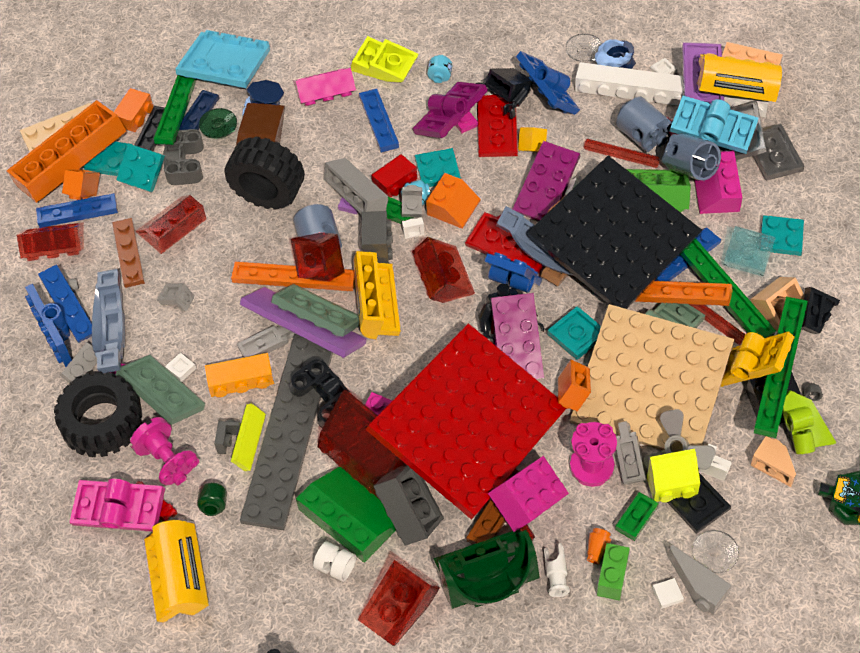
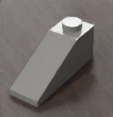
[668,545,731,614]

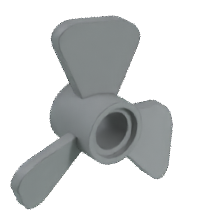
[643,409,716,470]

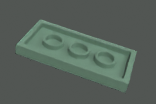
[271,284,360,337]
[116,355,205,425]

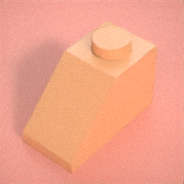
[751,436,796,487]

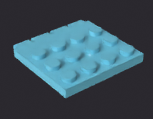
[175,30,270,88]

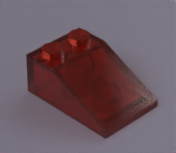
[357,560,440,646]

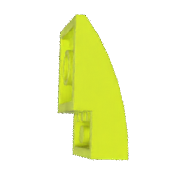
[351,36,419,82]

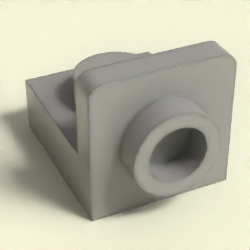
[402,185,422,217]
[157,283,194,312]

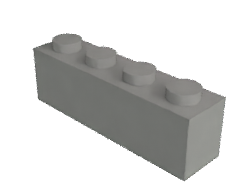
[324,158,388,215]

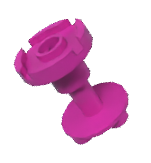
[130,417,199,486]
[570,422,617,487]

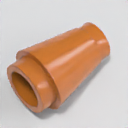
[586,528,612,564]

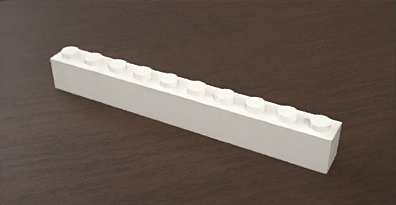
[575,62,768,118]

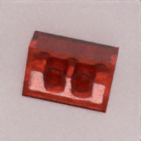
[136,195,206,254]
[16,222,84,261]
[412,237,475,303]

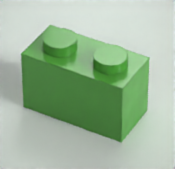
[597,543,630,601]

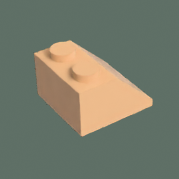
[750,277,804,332]

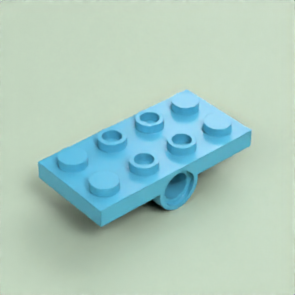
[670,96,759,154]

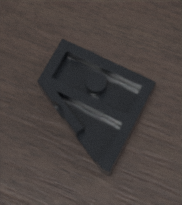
[801,287,840,334]

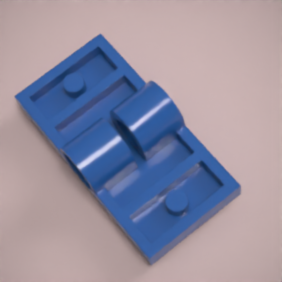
[516,51,580,115]
[485,252,542,293]
[25,283,72,367]

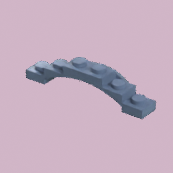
[496,206,573,275]
[92,269,125,373]

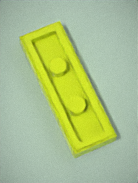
[231,403,266,471]

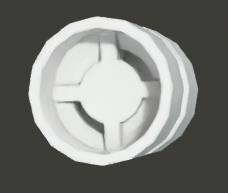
[313,541,356,582]

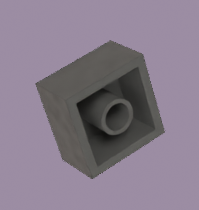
[362,211,393,264]

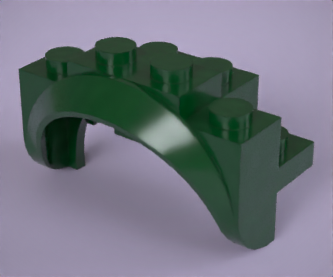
[433,529,540,609]

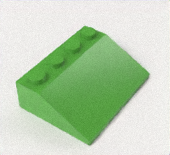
[626,169,691,212]

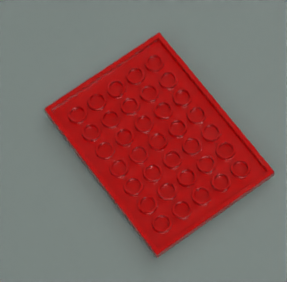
[366,323,567,520]

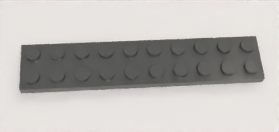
[240,334,333,531]

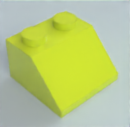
[647,449,700,502]

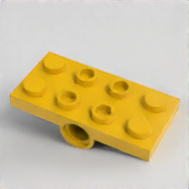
[720,332,794,387]

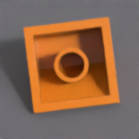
[426,173,481,229]

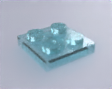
[723,226,775,277]

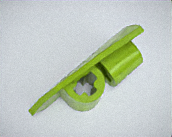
[783,390,836,454]

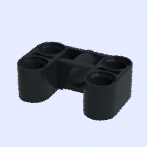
[289,359,355,429]

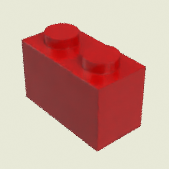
[371,154,418,197]

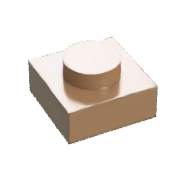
[541,267,568,286]

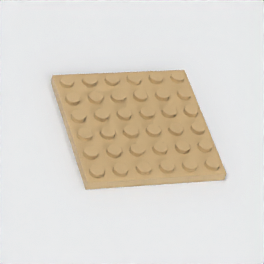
[570,304,734,452]

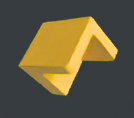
[518,127,547,152]

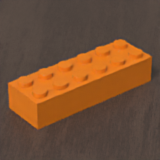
[7,100,126,203]

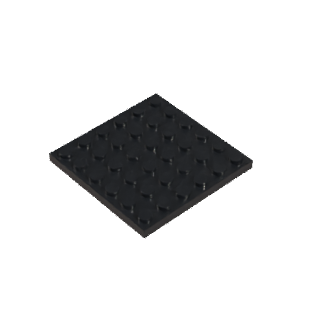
[527,155,702,309]

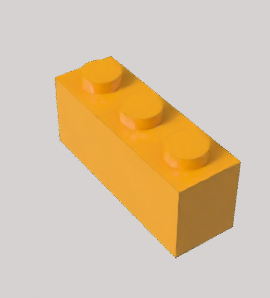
[205,353,274,397]

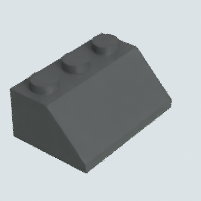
[374,464,444,546]

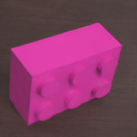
[488,456,569,532]

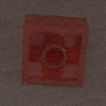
[291,232,345,282]

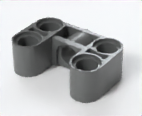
[163,129,204,185]

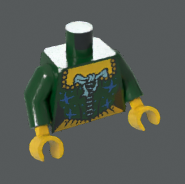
[818,470,860,525]

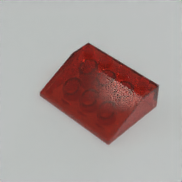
[317,390,404,499]

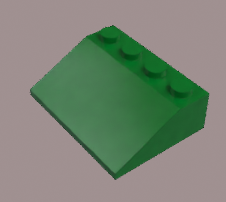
[296,463,396,563]

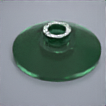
[199,108,237,139]

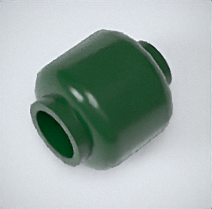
[197,482,227,516]

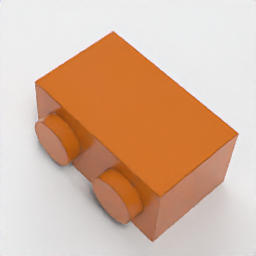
[114,88,153,132]
[62,169,100,200]
[558,359,591,412]

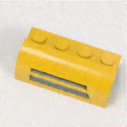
[697,53,782,102]
[353,251,401,339]
[144,520,209,622]

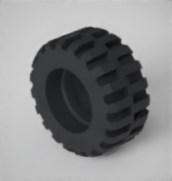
[224,137,305,210]
[54,372,142,457]

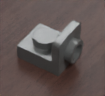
[214,420,241,454]

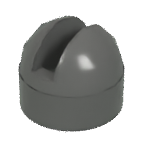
[804,383,823,401]

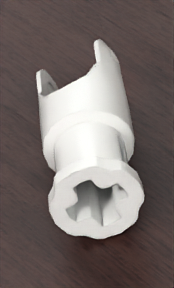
[544,543,570,597]

